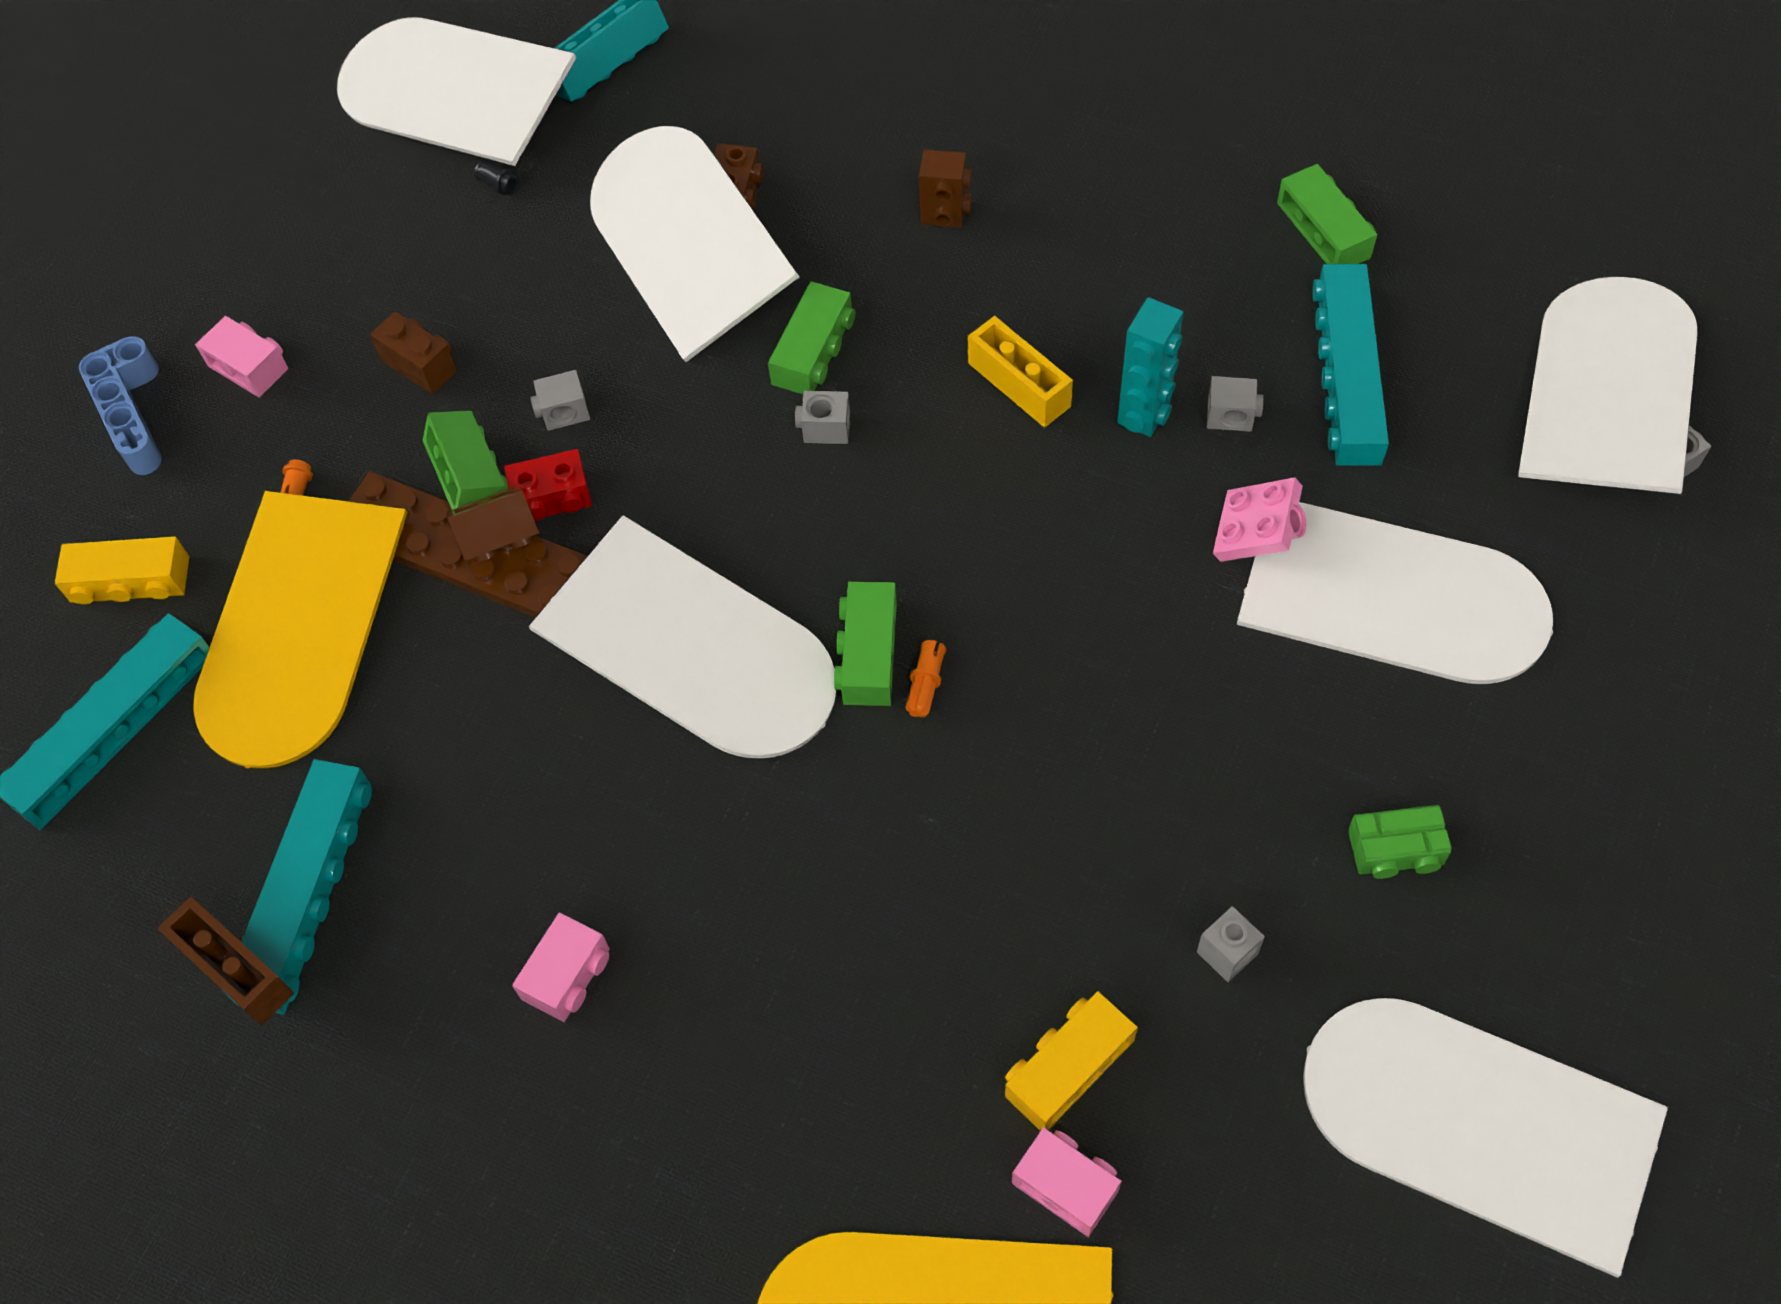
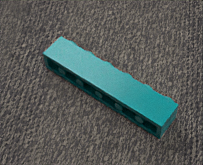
[1312,264,1389,465]
[0,613,209,830]
[222,759,372,1015]

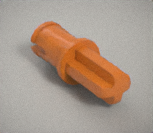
[905,640,947,717]

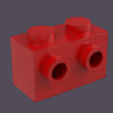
[504,449,593,521]

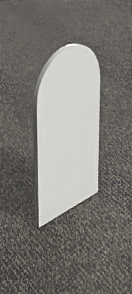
[337,18,576,166]
[590,126,799,362]
[1518,277,1697,494]
[1236,502,1553,684]
[529,516,836,758]
[1304,998,1668,1278]

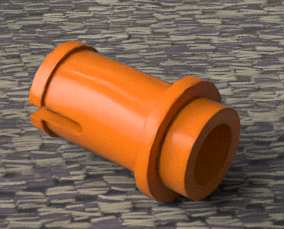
[280,459,313,496]

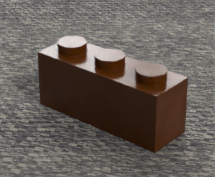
[157,897,295,1026]

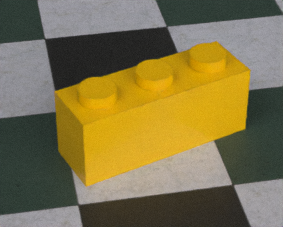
[968,316,1073,428]
[55,536,190,604]
[1005,991,1138,1131]

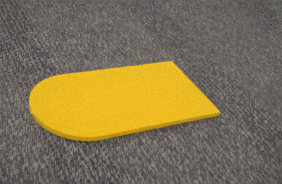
[194,491,408,768]
[758,1232,1113,1304]

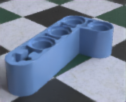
[79,336,162,475]

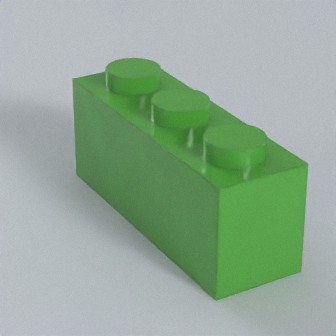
[1277,164,1377,264]
[768,281,856,394]
[423,411,508,509]
[834,582,897,706]

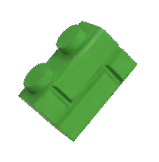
[1348,805,1451,879]

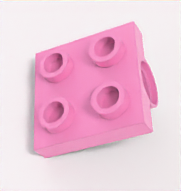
[1213,477,1307,562]

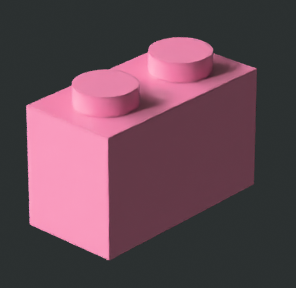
[195,316,289,397]
[512,912,610,1022]
[1012,1127,1121,1238]

